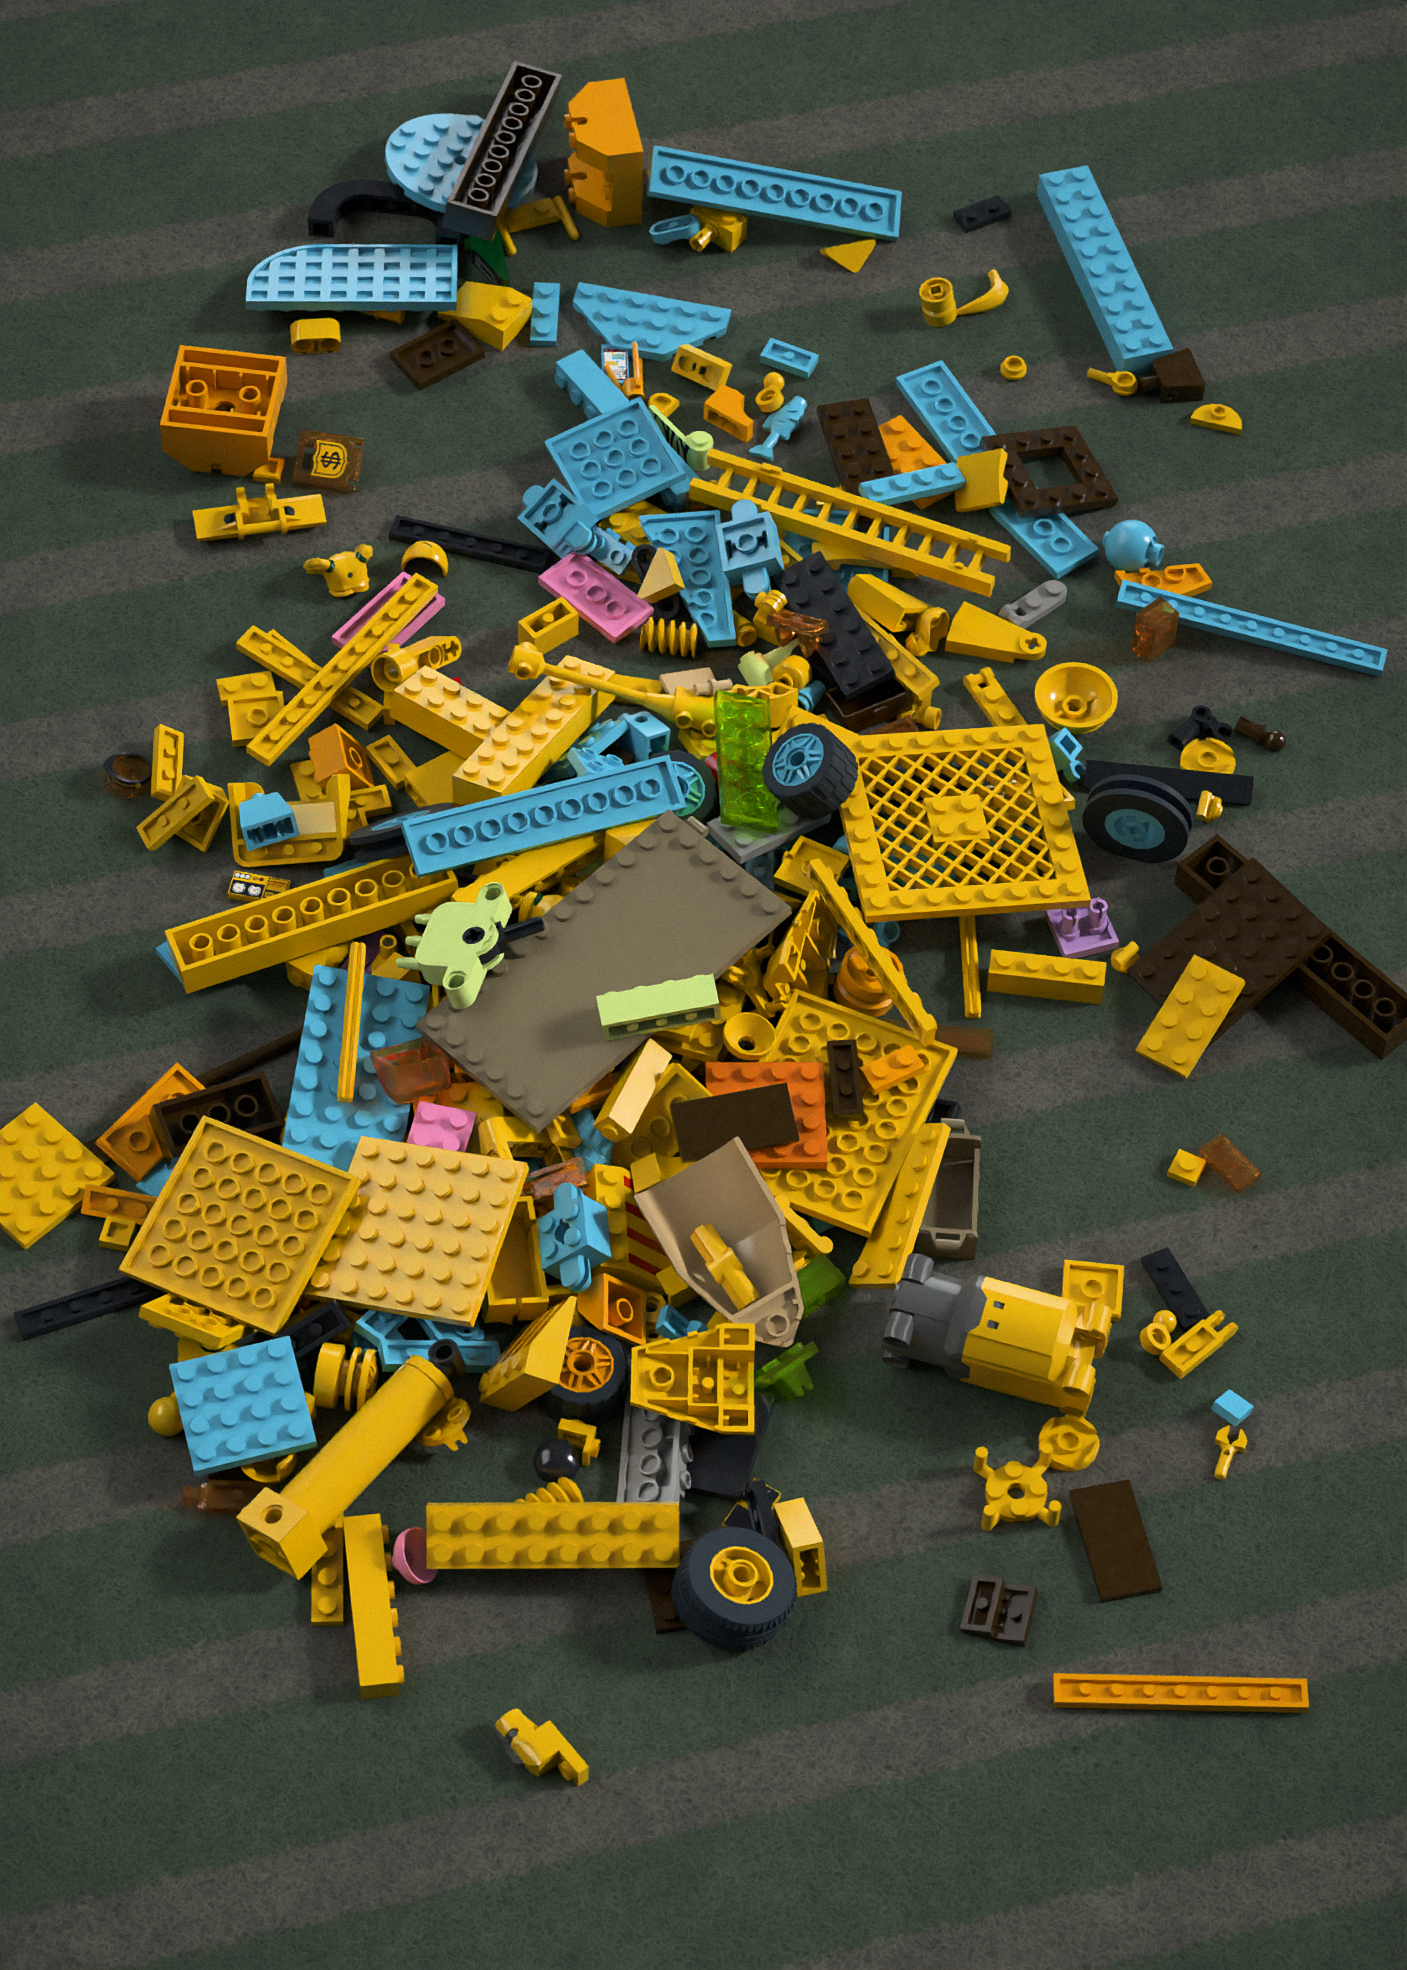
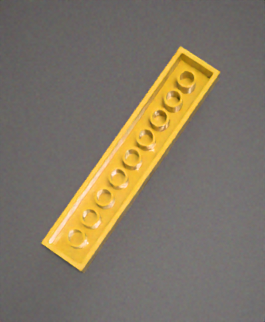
[165,852,459,994]

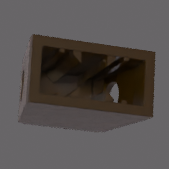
[1139,348,1205,403]

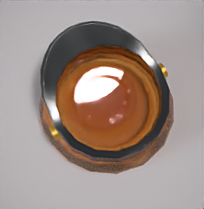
[103,752,152,798]

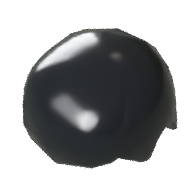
[532,1438,580,1484]

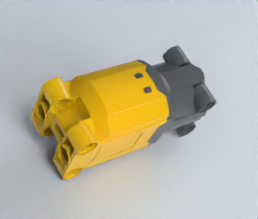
[881,1253,1112,1418]

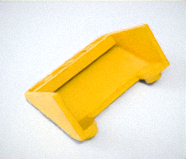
[228,774,350,867]

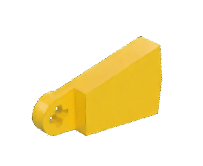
[945,601,1047,663]

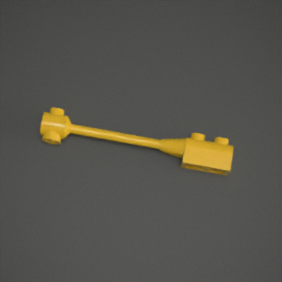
[507,642,730,737]

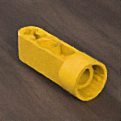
[371,636,461,692]

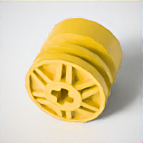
[313,1342,378,1412]

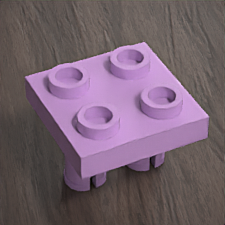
[1045,897,1119,959]

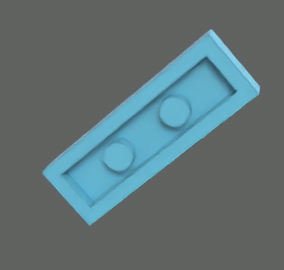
[530,282,560,347]

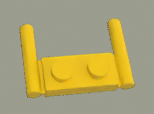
[499,196,579,256]

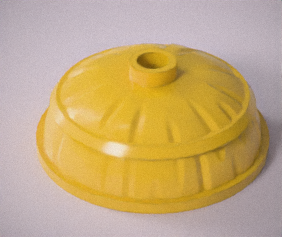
[1034,662,1118,734]

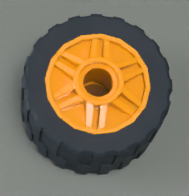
[538,1326,628,1427]

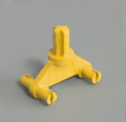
[721,943,788,1020]

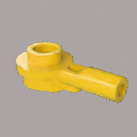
[1087,368,1138,396]

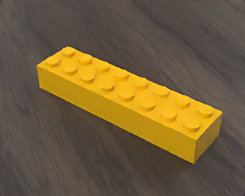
[452,655,615,806]
[426,1502,679,1569]

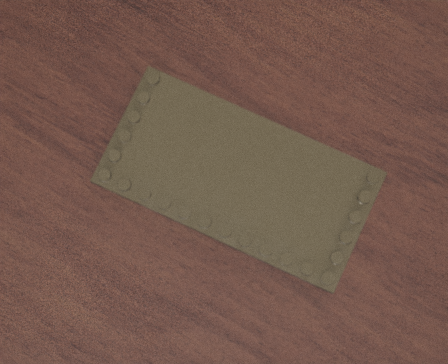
[415,809,792,1134]

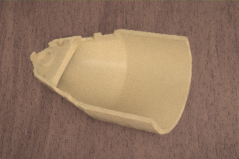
[633,1136,804,1348]

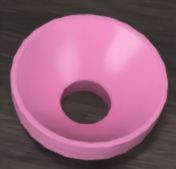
[391,1527,438,1585]

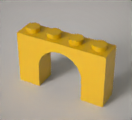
[285,939,421,991]

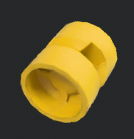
[919,277,957,327]

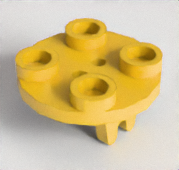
[416,1395,471,1451]

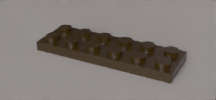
[816,398,908,532]

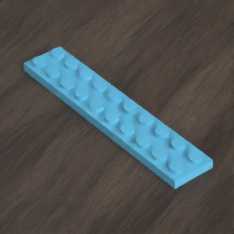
[647,145,902,241]
[400,755,687,878]

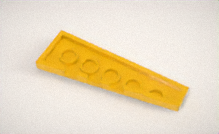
[848,1123,951,1289]

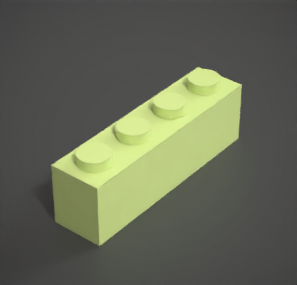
[596,974,721,1041]

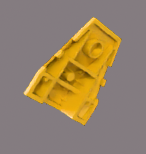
[762,889,838,1014]
[630,1323,755,1435]

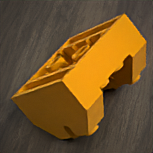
[563,78,643,228]
[160,345,287,477]

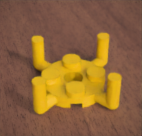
[973,1443,1062,1531]

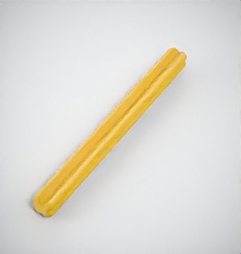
[957,876,981,1019]
[337,942,366,1103]

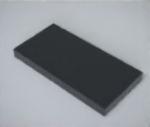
[685,1390,777,1503]

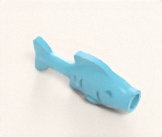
[749,396,807,461]

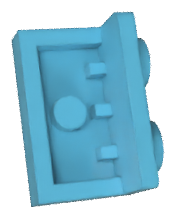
[589,525,646,576]

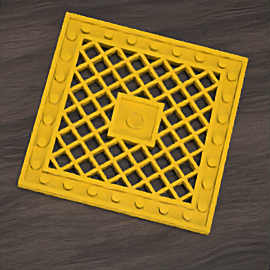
[837,724,1091,923]

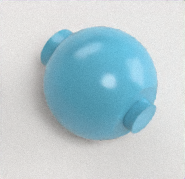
[1102,520,1164,573]

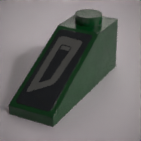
[463,228,510,287]

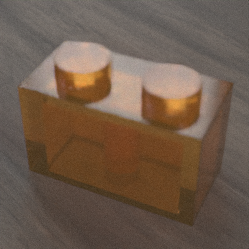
[1131,597,1179,662]

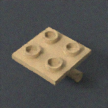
[659,667,733,698]

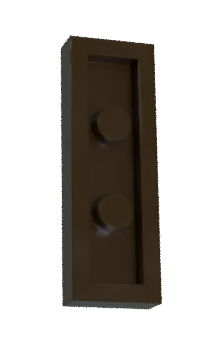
[826,1039,864,1121]

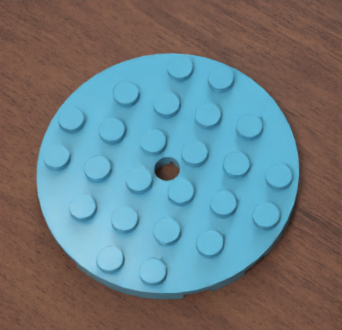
[384,114,537,213]

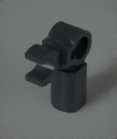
[1168,705,1233,751]

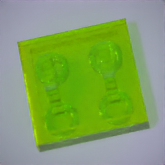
[754,1341,819,1402]

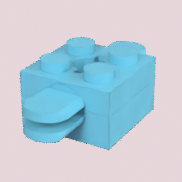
[518,478,599,559]
[716,499,784,601]
[537,1182,611,1293]

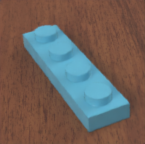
[858,462,966,506]

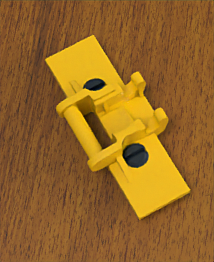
[192,483,327,542]

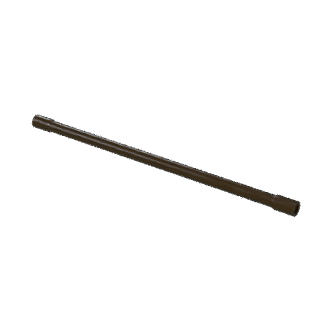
[194,972,430,1088]

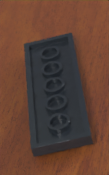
[772,551,896,701]

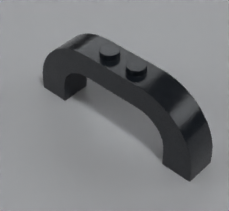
[308,179,463,252]

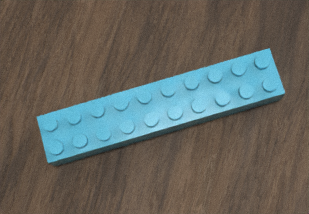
[1037,165,1173,376]

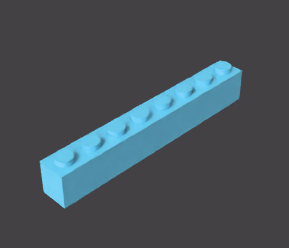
[554,349,701,512]

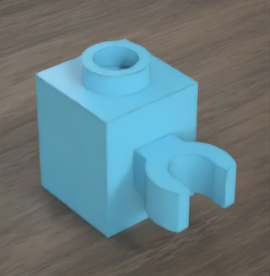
[1048,727,1085,783]

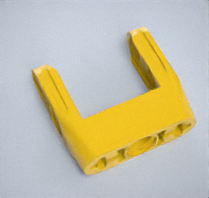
[478,1117,584,1192]

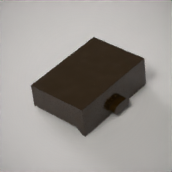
[825,677,912,733]

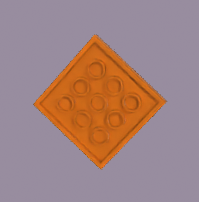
[705,1062,827,1169]

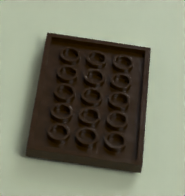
[1126,857,1333,1049]

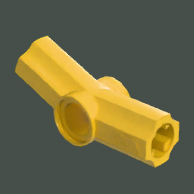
[690,1223,760,1311]

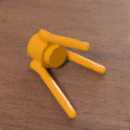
[604,342,645,401]

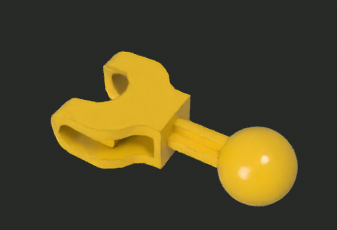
[148,1338,244,1436]

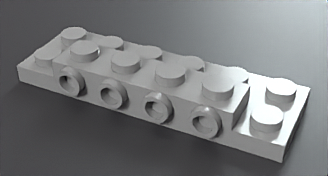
[617,1360,695,1502]

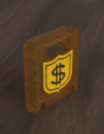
[292,429,365,493]

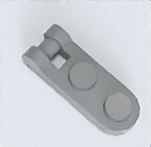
[998,580,1067,629]

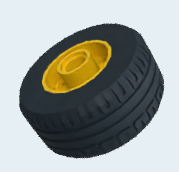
[671,1527,797,1651]

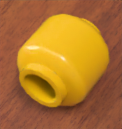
[772,655,812,690]

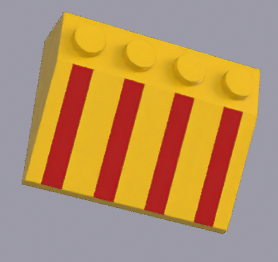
[583,1163,671,1296]
[478,1296,577,1412]

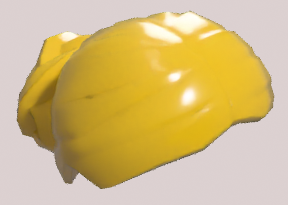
[905,607,950,657]

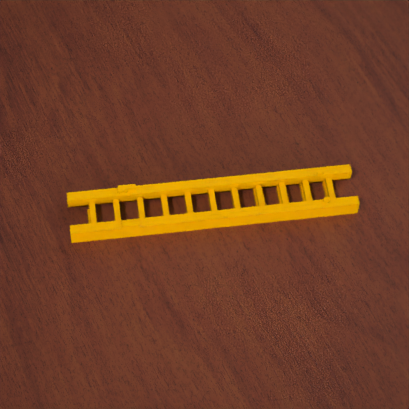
[689,448,1011,597]

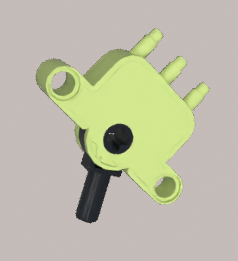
[396,882,545,1009]

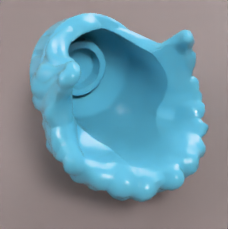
[570,1107,615,1180]

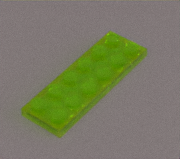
[713,689,778,835]

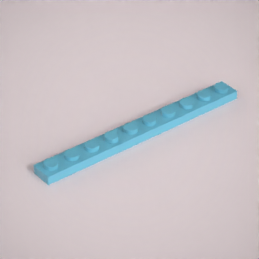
[1115,579,1388,677]

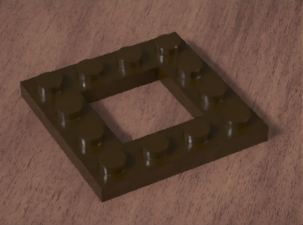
[979,425,1118,518]

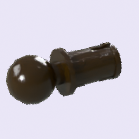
[1234,715,1286,752]

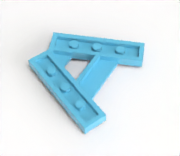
[354,1310,501,1373]

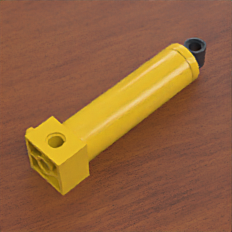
[236,1338,466,1580]

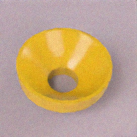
[723,1012,776,1061]

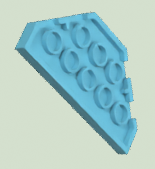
[573,282,731,362]

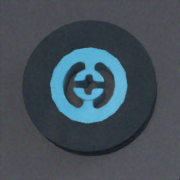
[1082,774,1194,864]
[349,803,453,863]

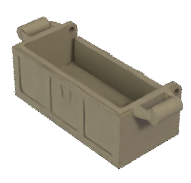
[915,1118,981,1260]

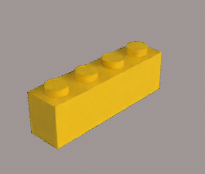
[987,949,1106,1004]

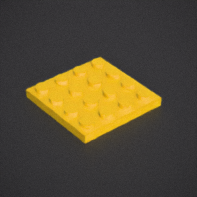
[0,1102,116,1250]

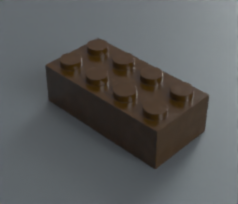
[148,1071,284,1170]

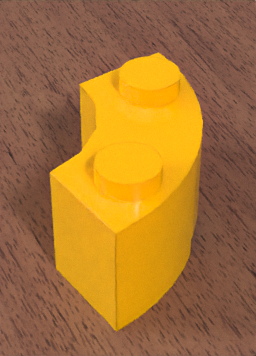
[720,681,798,732]
[630,1152,698,1194]

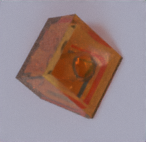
[370,1037,452,1104]

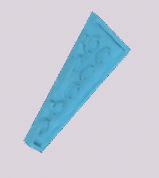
[639,510,736,648]

